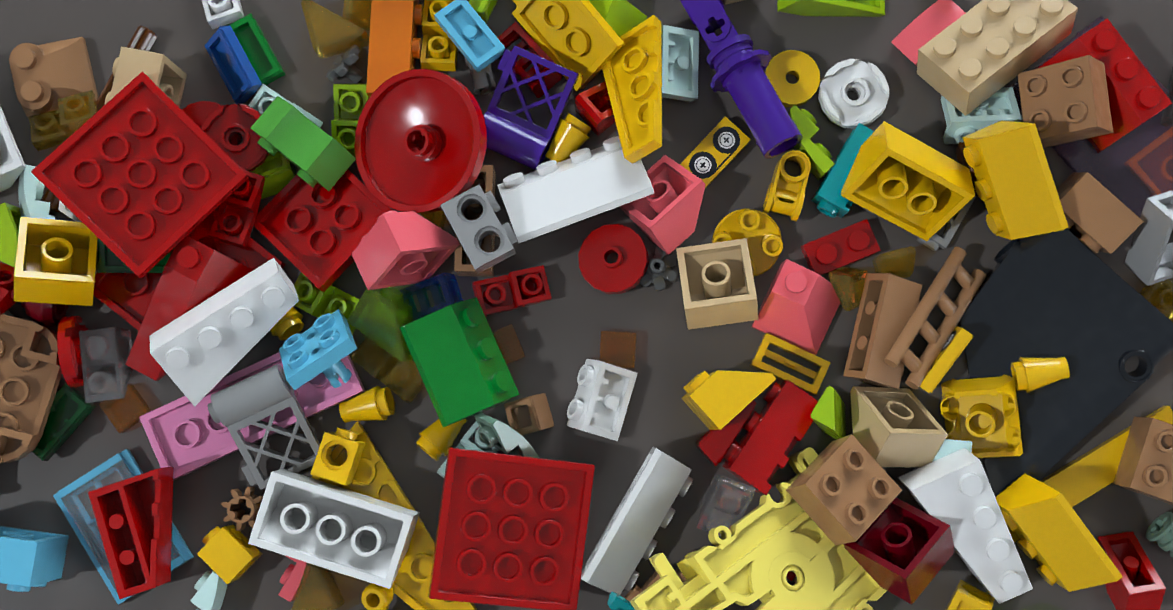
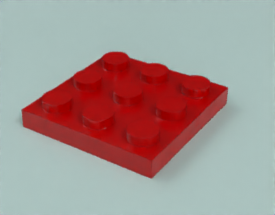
[254,169,392,293]

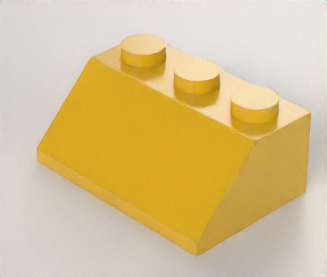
[962,120,1069,240]
[841,121,975,241]
[681,370,776,430]
[995,473,1123,592]

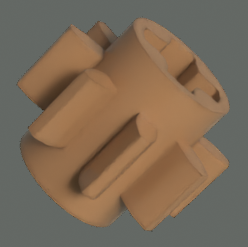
[221,486,264,531]

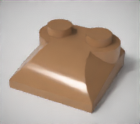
[9,37,98,120]

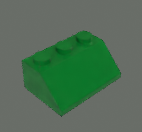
[400,297,520,428]

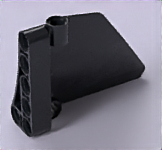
[960,228,1173,497]

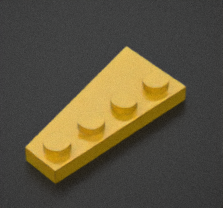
[602,15,662,164]

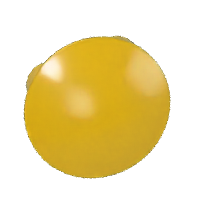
[712,208,783,277]

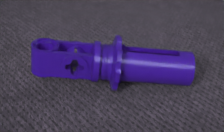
[680,0,803,159]

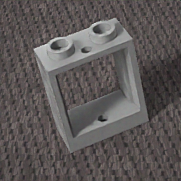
[1124,190,1173,286]

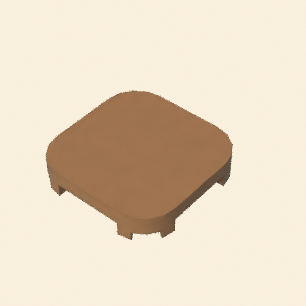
[0,314,62,463]

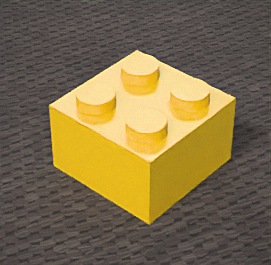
[14,217,98,306]

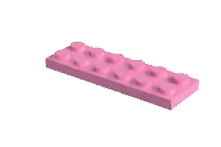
[139,352,365,481]

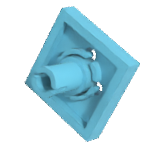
[279,309,357,390]

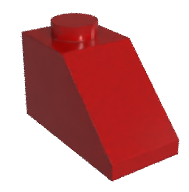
[1097,531,1166,610]

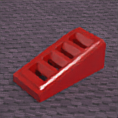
[497,21,563,98]
[695,400,757,466]

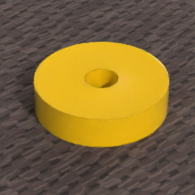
[765,50,820,108]

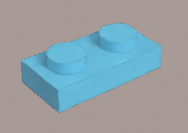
[434,0,505,73]

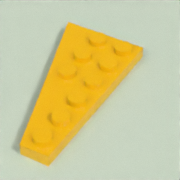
[311,421,477,610]

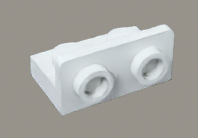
[567,359,638,441]

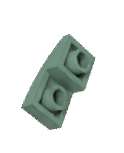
[474,412,539,458]

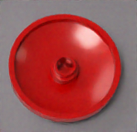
[354,69,487,214]

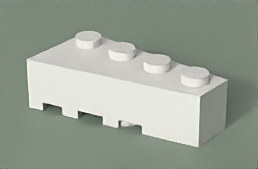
[149,258,299,407]
[898,448,1033,604]

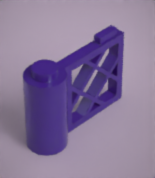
[483,45,579,170]

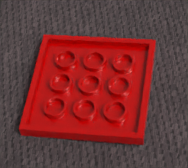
[31,71,249,278]
[428,447,595,610]

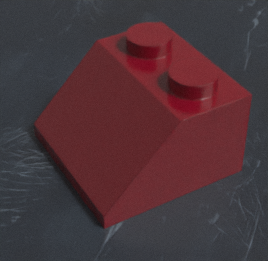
[844,498,955,605]

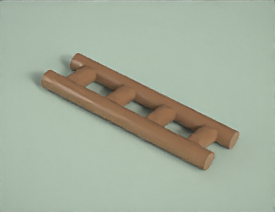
[884,247,987,389]

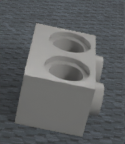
[440,184,518,274]

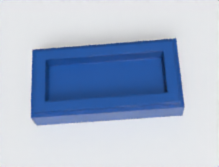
[204,25,262,104]

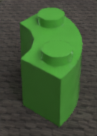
[250,96,356,191]

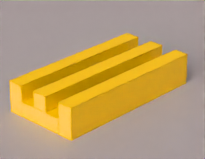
[750,333,831,395]

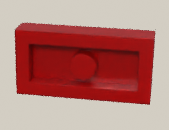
[801,219,881,276]

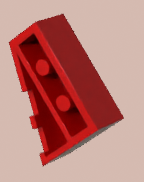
[722,380,818,495]
[88,467,174,599]

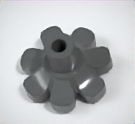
[326,45,364,84]
[639,246,677,291]

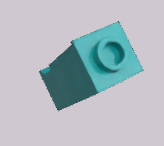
[811,123,874,218]

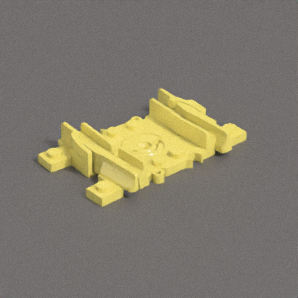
[629,447,887,610]

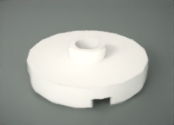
[818,59,889,129]

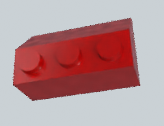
[1039,18,1172,153]

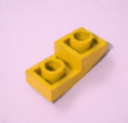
[420,0,458,71]

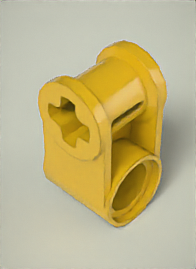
[762,150,811,222]

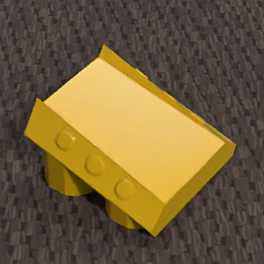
[940,374,1023,458]

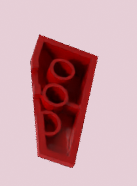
[125,236,253,381]

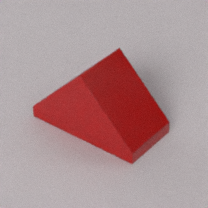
[575,81,615,136]

